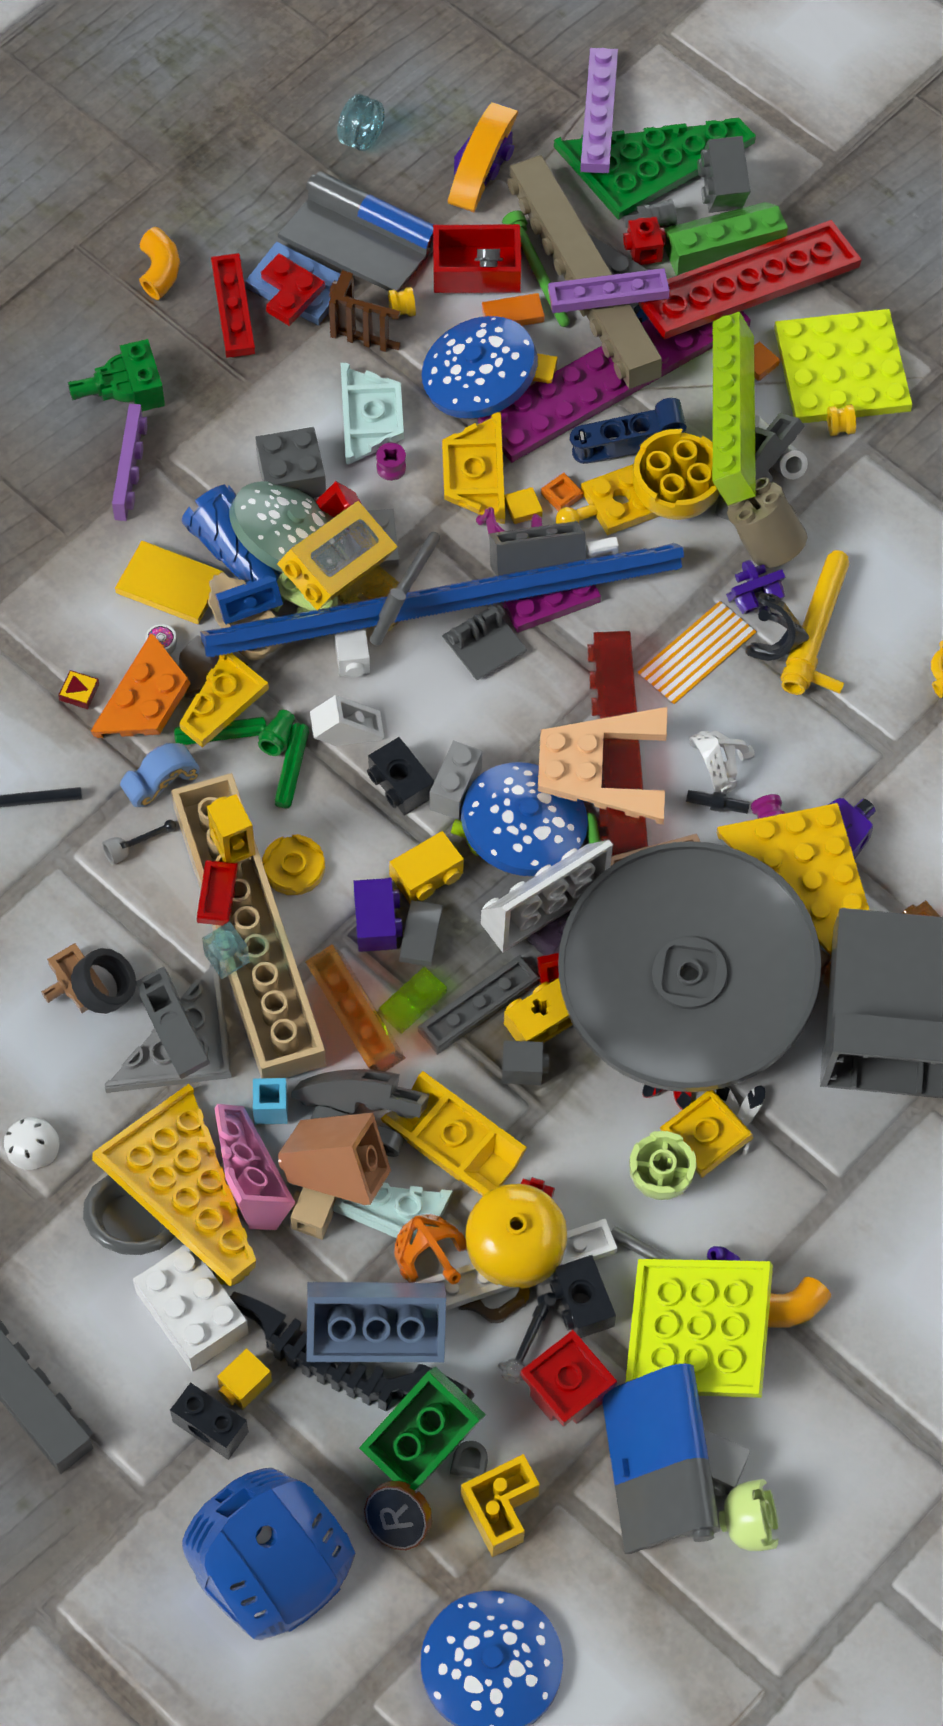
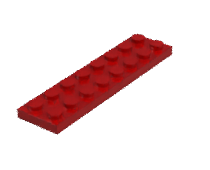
[638,220,862,339]

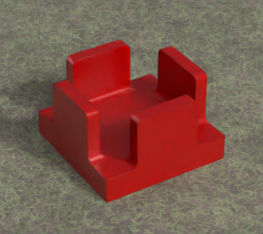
[520,1330,617,1427]

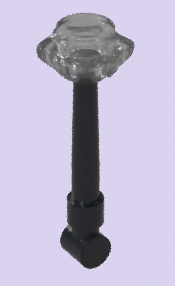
[498,1292,556,1384]

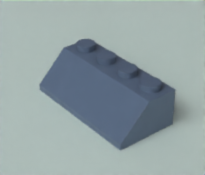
[306,1282,446,1363]

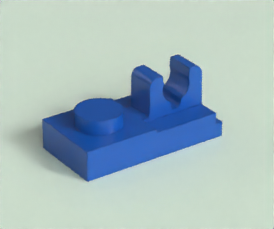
[215,575,283,625]

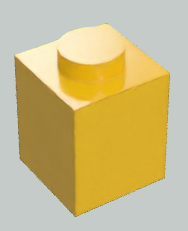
[217,1348,272,1410]

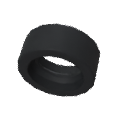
[71,948,137,1014]

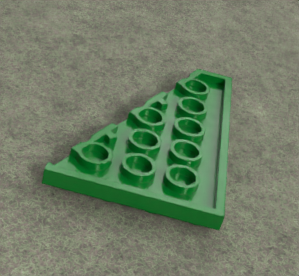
[554,117,756,220]

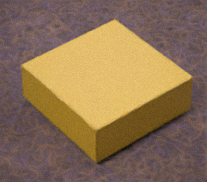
[504,487,543,524]

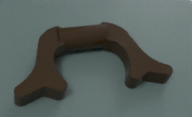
[458,1287,530,1323]

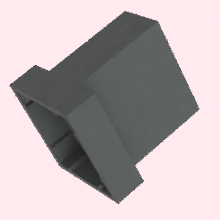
[820,908,943,1098]

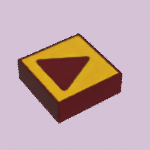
[58,670,99,709]

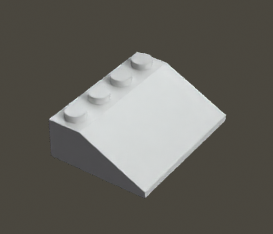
[481,840,613,952]

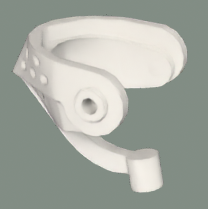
[689,731,755,794]

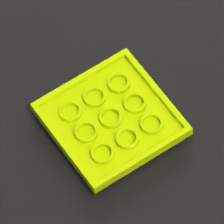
[774,309,912,423]
[625,1259,773,1398]

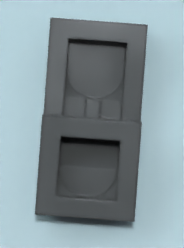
[399,900,443,967]

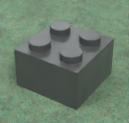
[697,136,751,213]
[255,427,326,498]

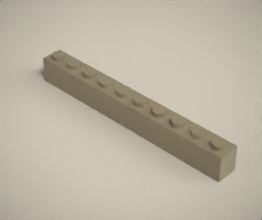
[507,155,662,389]

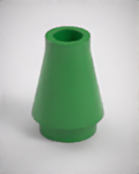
[258,709,295,756]

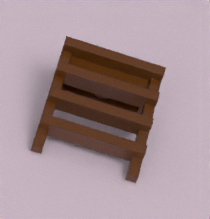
[329,270,401,352]

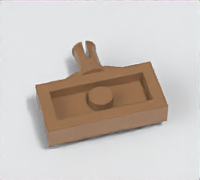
[41,943,110,1013]

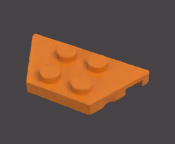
[90,634,191,738]

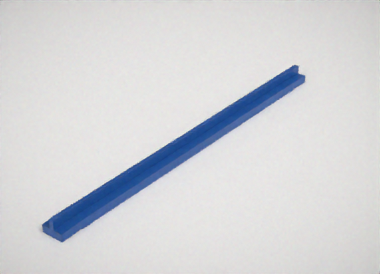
[200,543,684,657]

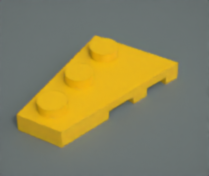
[180,653,269,748]

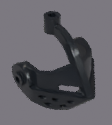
[745,593,809,661]

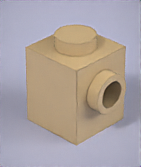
[290,1187,337,1240]

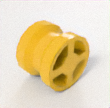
[388,287,416,319]
[827,404,856,436]

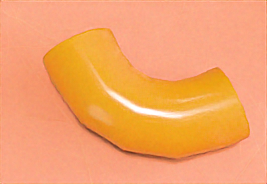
[139,227,180,300]
[768,1277,831,1328]

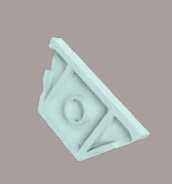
[340,363,404,464]

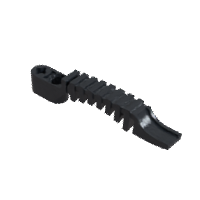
[230,1291,475,1412]

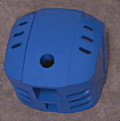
[182,1468,356,1641]

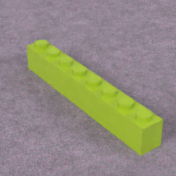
[712,311,756,505]

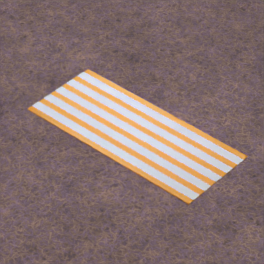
[638,601,756,704]

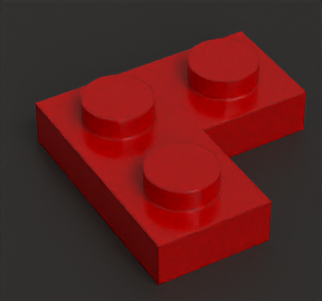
[261,253,325,327]

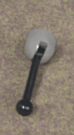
[102,820,177,865]

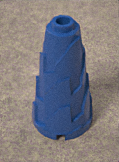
[182,484,281,583]

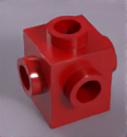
[623,217,666,265]

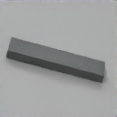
[418,955,540,1055]

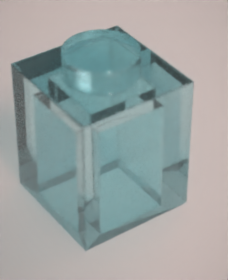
[202,921,250,979]

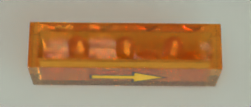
[305,944,406,1072]

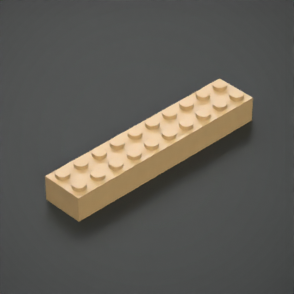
[171,773,326,1078]

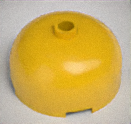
[633,429,720,520]
[465,1184,567,1289]

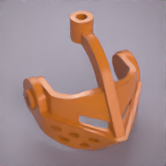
[394,1214,467,1284]

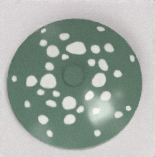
[229,481,345,575]

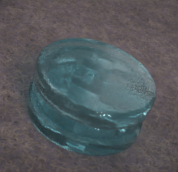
[337,94,385,151]

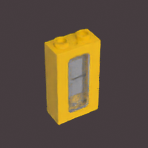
[277,501,398,611]

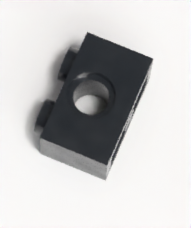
[367,737,434,815]
[549,1255,616,1338]
[170,1382,249,1460]

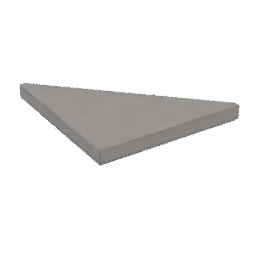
[105,960,232,1093]

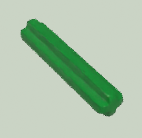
[174,717,266,745]
[274,723,309,809]

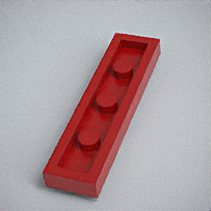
[211,253,255,358]

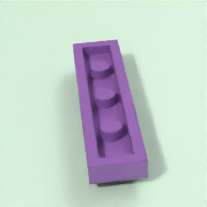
[548,268,669,313]
[112,404,147,521]

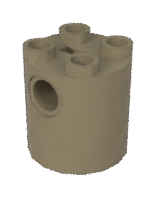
[727,477,808,568]

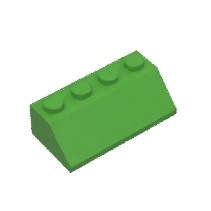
[664,202,788,276]

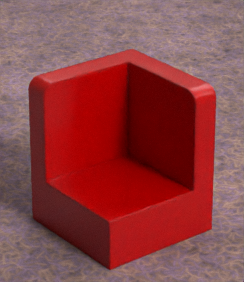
[316,481,362,534]

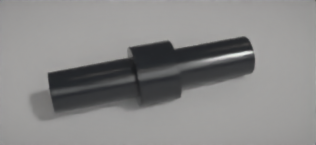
[686,790,750,814]

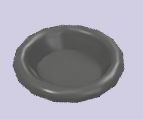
[83,1175,175,1255]

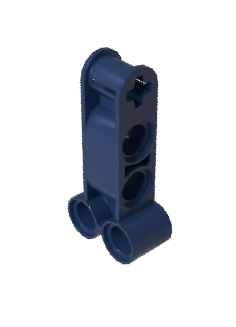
[570,398,687,464]

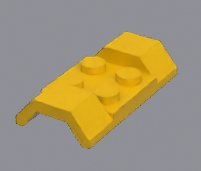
[381,1071,527,1196]

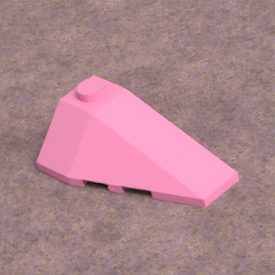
[214,1104,295,1230]

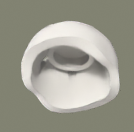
[4,1117,59,1170]

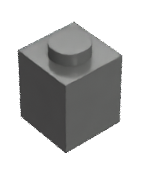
[502,1041,549,1085]

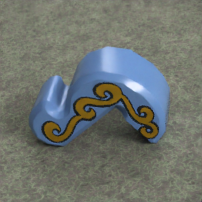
[120,743,199,807]

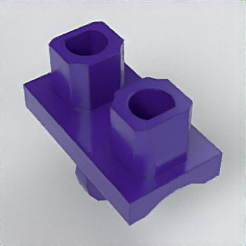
[726,560,786,614]

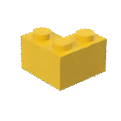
[461,1454,540,1558]

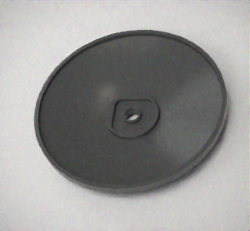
[558,841,821,1092]

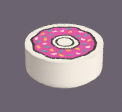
[145,624,177,654]

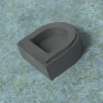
[450,1441,488,1479]

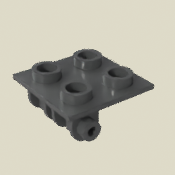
[442,605,527,681]

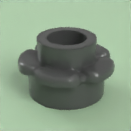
[475,249,503,267]

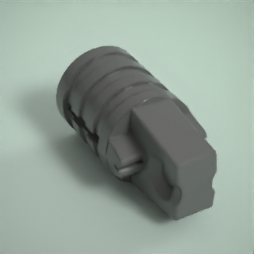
[623,199,677,228]

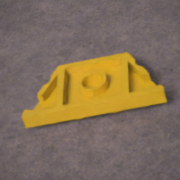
[442,412,505,524]

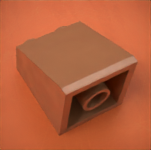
[278,1113,391,1205]

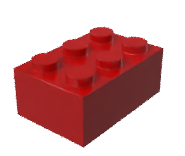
[433,224,521,293]

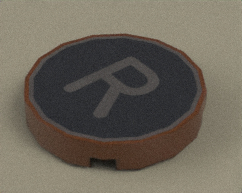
[364,1481,433,1550]

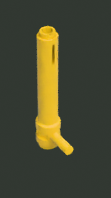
[780,550,850,695]

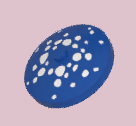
[422,316,538,419]
[461,762,588,876]
[421,1591,563,1726]

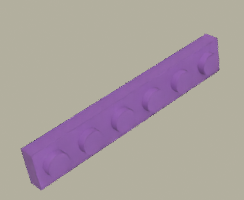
[581,48,618,173]

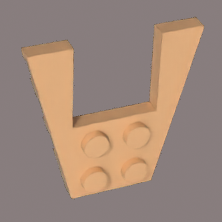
[538,707,668,825]

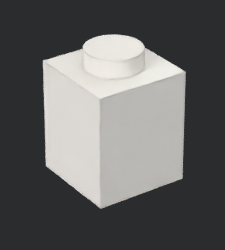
[335,628,370,677]

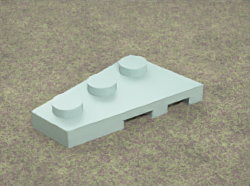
[333,1183,453,1245]

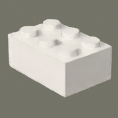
[133,1245,249,1372]

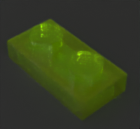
[378,966,447,1034]

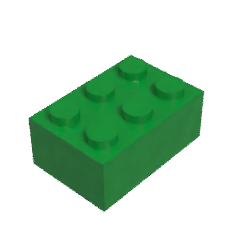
[359,1367,486,1492]

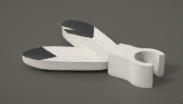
[716,1085,766,1155]

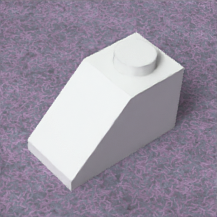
[310,695,384,746]

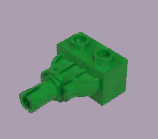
[68,339,165,412]

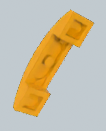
[448,102,518,212]

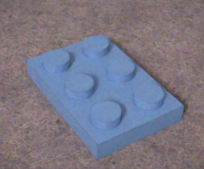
[245,241,340,326]

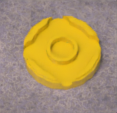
[262,834,325,895]

